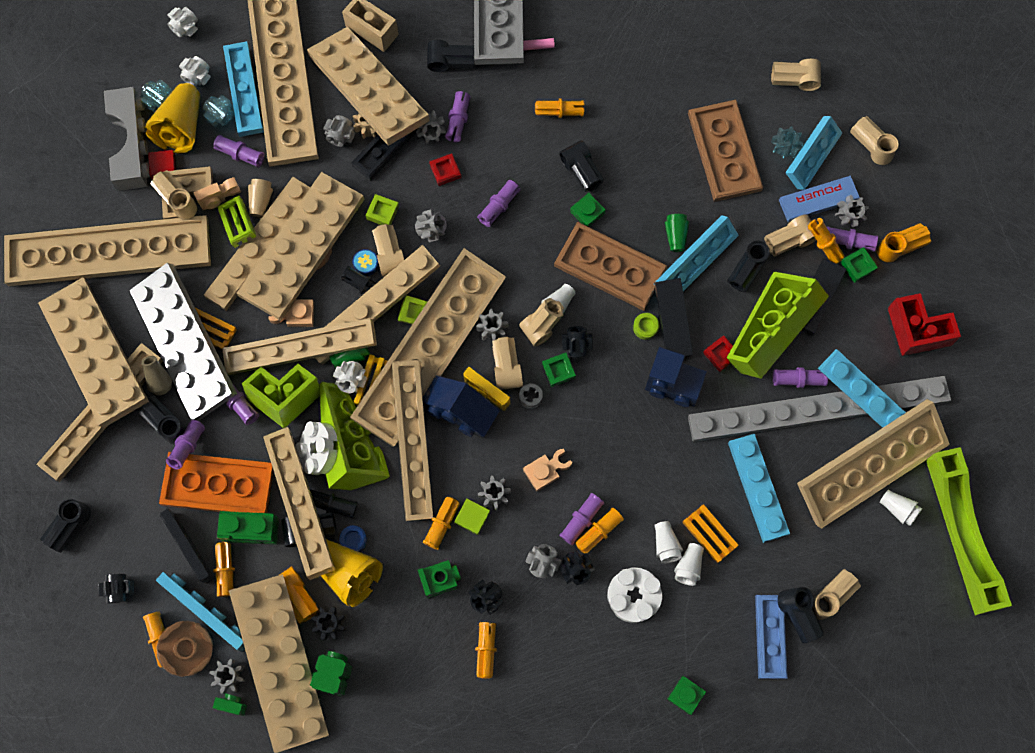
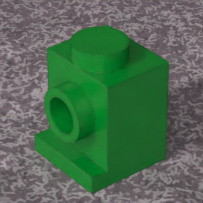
[418,560,461,599]

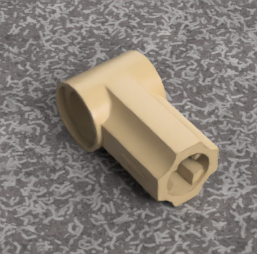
[771,59,821,91]
[850,116,899,165]
[150,170,197,220]
[764,214,816,257]
[372,224,404,277]
[519,298,564,347]
[492,337,523,390]
[812,569,861,620]

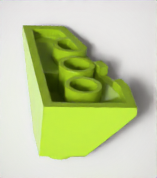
[319,382,390,490]

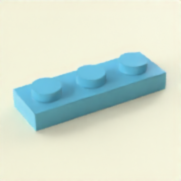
[786,116,842,190]

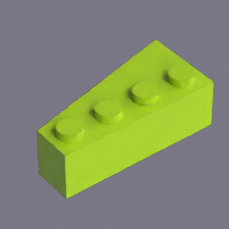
[727,272,829,379]

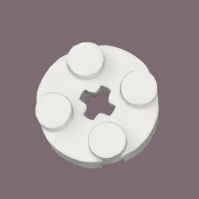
[296,421,337,475]
[607,568,662,623]

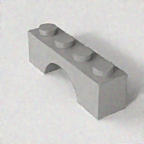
[104,87,150,191]

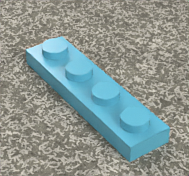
[223,41,264,137]
[654,215,739,291]
[818,349,906,428]
[728,434,790,543]
[156,572,245,652]

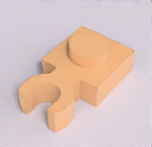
[193,177,241,210]
[269,299,314,327]
[523,449,572,492]

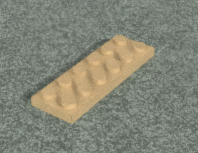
[307,26,430,146]
[237,172,365,321]
[38,277,149,428]
[797,399,950,529]
[229,574,329,753]

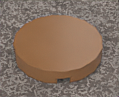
[156,621,213,677]

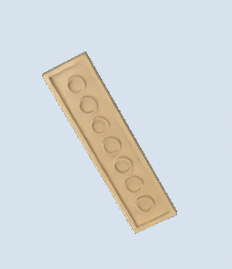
[247,0,319,166]
[4,215,211,286]
[350,248,506,447]

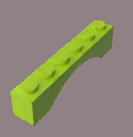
[926,447,1012,615]

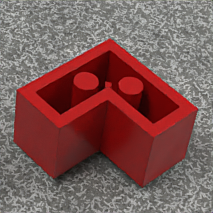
[888,293,961,356]

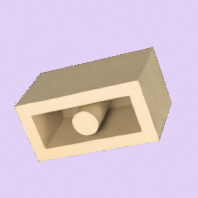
[342,0,399,52]

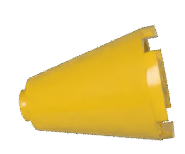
[145,83,200,153]
[321,539,383,607]

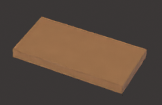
[688,100,763,202]
[554,222,667,311]

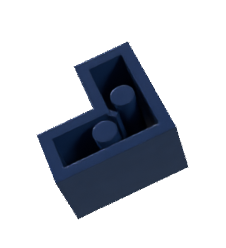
[645,347,707,407]
[422,376,499,437]

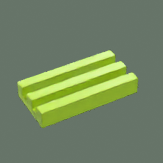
[217,196,257,248]

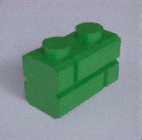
[217,511,279,545]
[310,651,353,697]

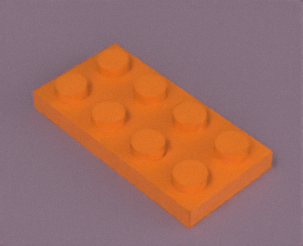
[159,452,274,513]

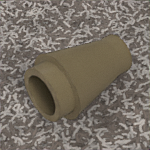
[141,356,172,395]

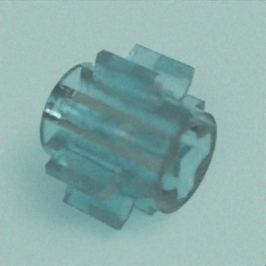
[141,79,172,112]
[203,95,234,127]
[771,126,804,159]

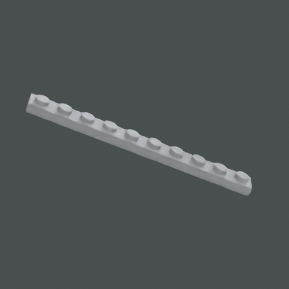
[688,376,951,442]

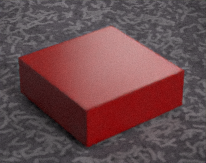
[148,150,176,179]
[429,153,462,186]
[703,335,733,372]

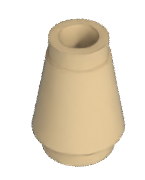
[248,179,273,218]

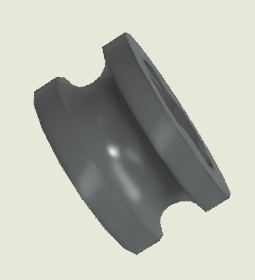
[520,384,543,409]

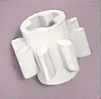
[167,7,198,37]
[179,56,211,87]
[333,361,367,393]

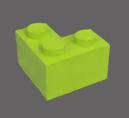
[242,364,320,428]

